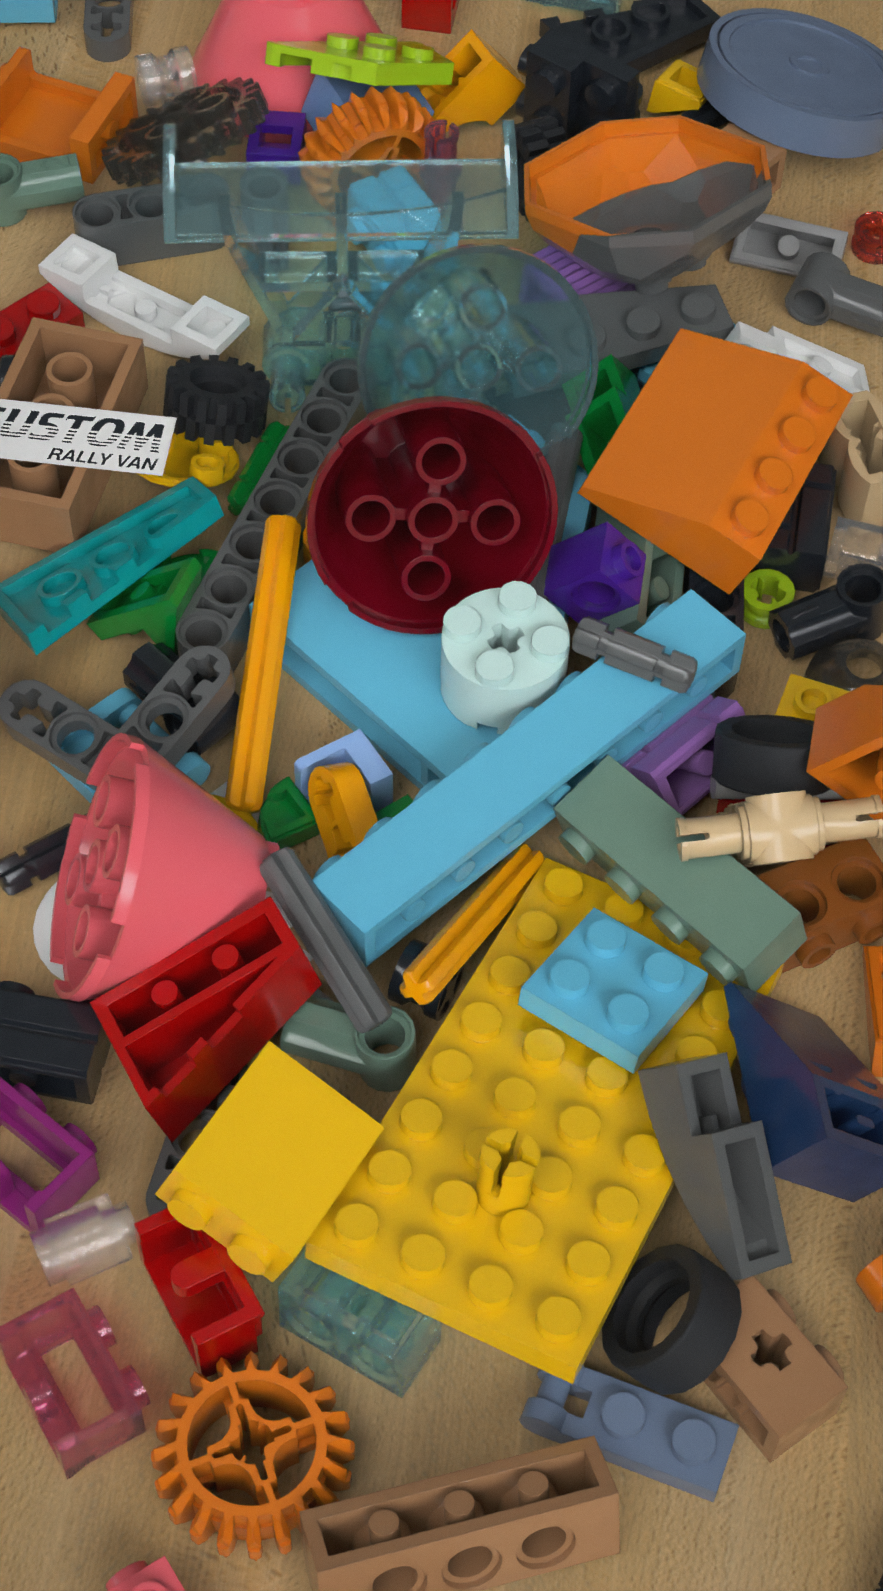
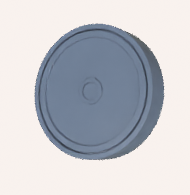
[697,8,883,158]

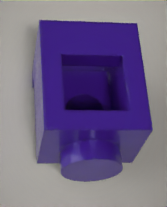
[246,109,307,189]

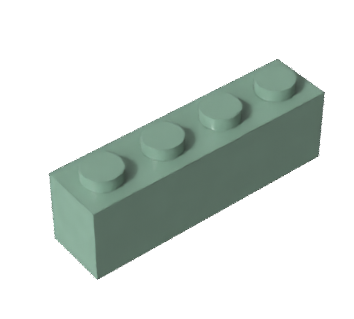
[553,755,807,992]

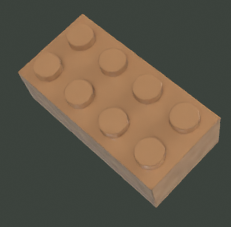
[0,317,148,552]

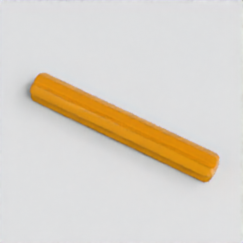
[400,844,545,1005]

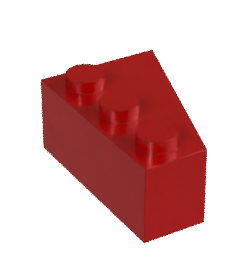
[90,896,322,1142]

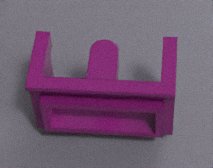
[0,1077,100,1242]

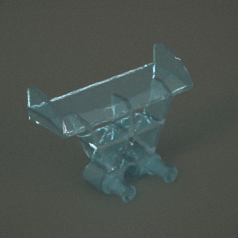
[162,119,519,413]

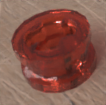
[850,211,883,265]

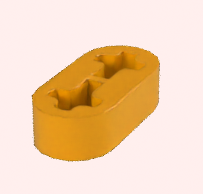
[308,762,378,859]

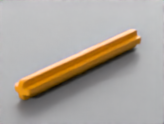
[225,515,301,813]

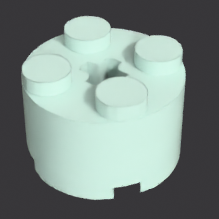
[440,581,570,734]

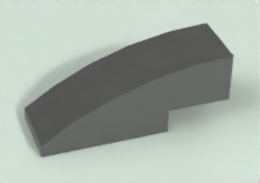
[638,1052,792,1280]

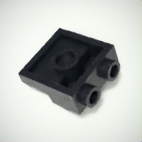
[515,28,640,141]

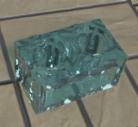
[278,1250,442,1398]

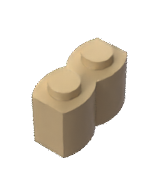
[818,390,883,530]

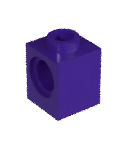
[544,521,646,623]

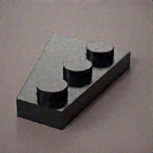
[539,0,721,72]

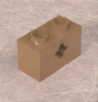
[704,1276,848,1463]

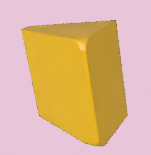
[646,59,707,113]

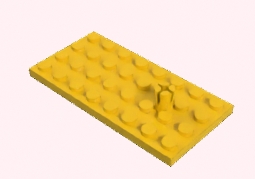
[305,858,784,1384]

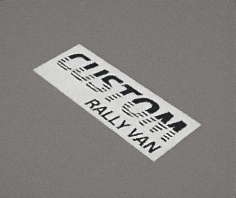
[0,399,177,476]

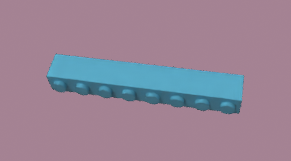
[312,589,746,967]

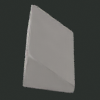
[729,213,848,277]

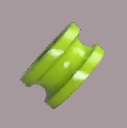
[744,569,795,629]

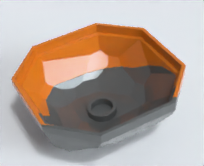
[524,115,772,295]

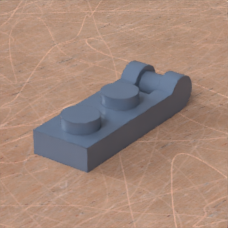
[519,1365,739,1503]

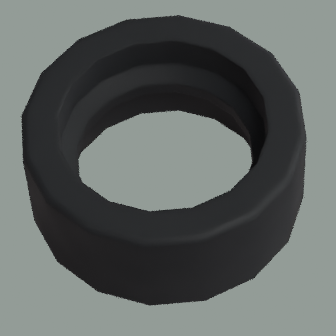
[712,715,830,796]
[602,1244,742,1395]

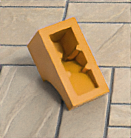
[417,29,525,137]

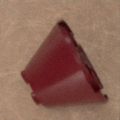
[305,396,558,634]

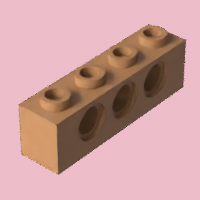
[299,1435,620,1591]

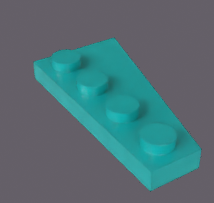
[0,476,224,656]

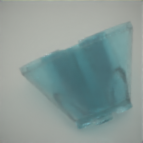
[357,243,599,457]

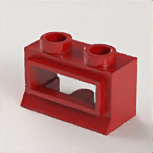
[134,1208,265,1378]

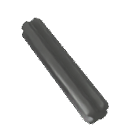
[260,847,392,1033]

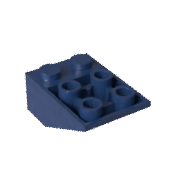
[724,982,883,1203]

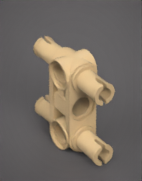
[675,790,883,868]

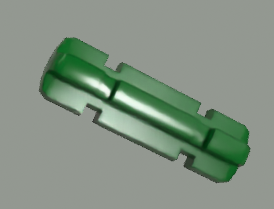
[227,421,290,516]

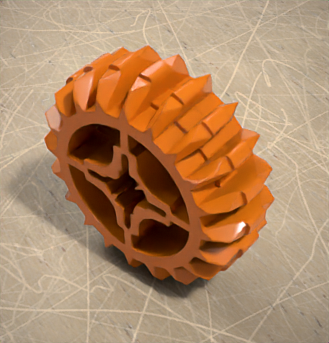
[298,86,442,221]
[151,1351,355,1561]

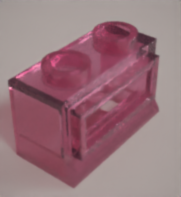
[0,1287,151,1480]

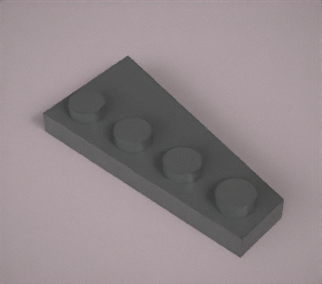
[482,284,735,401]

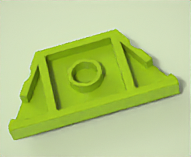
[265,33,454,86]

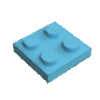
[518,908,708,1074]

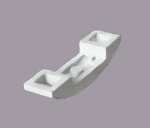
[38,233,250,359]

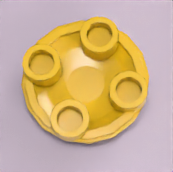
[136,432,240,488]

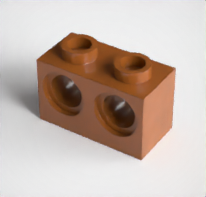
[757,838,883,974]

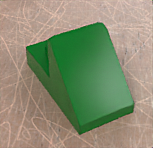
[86,557,202,655]

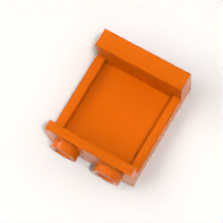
[0,47,139,184]

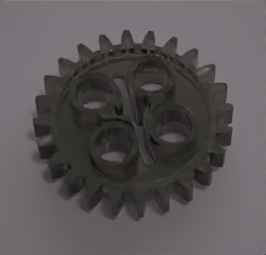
[101,77,270,187]

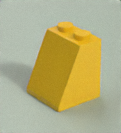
[155,1041,385,1283]

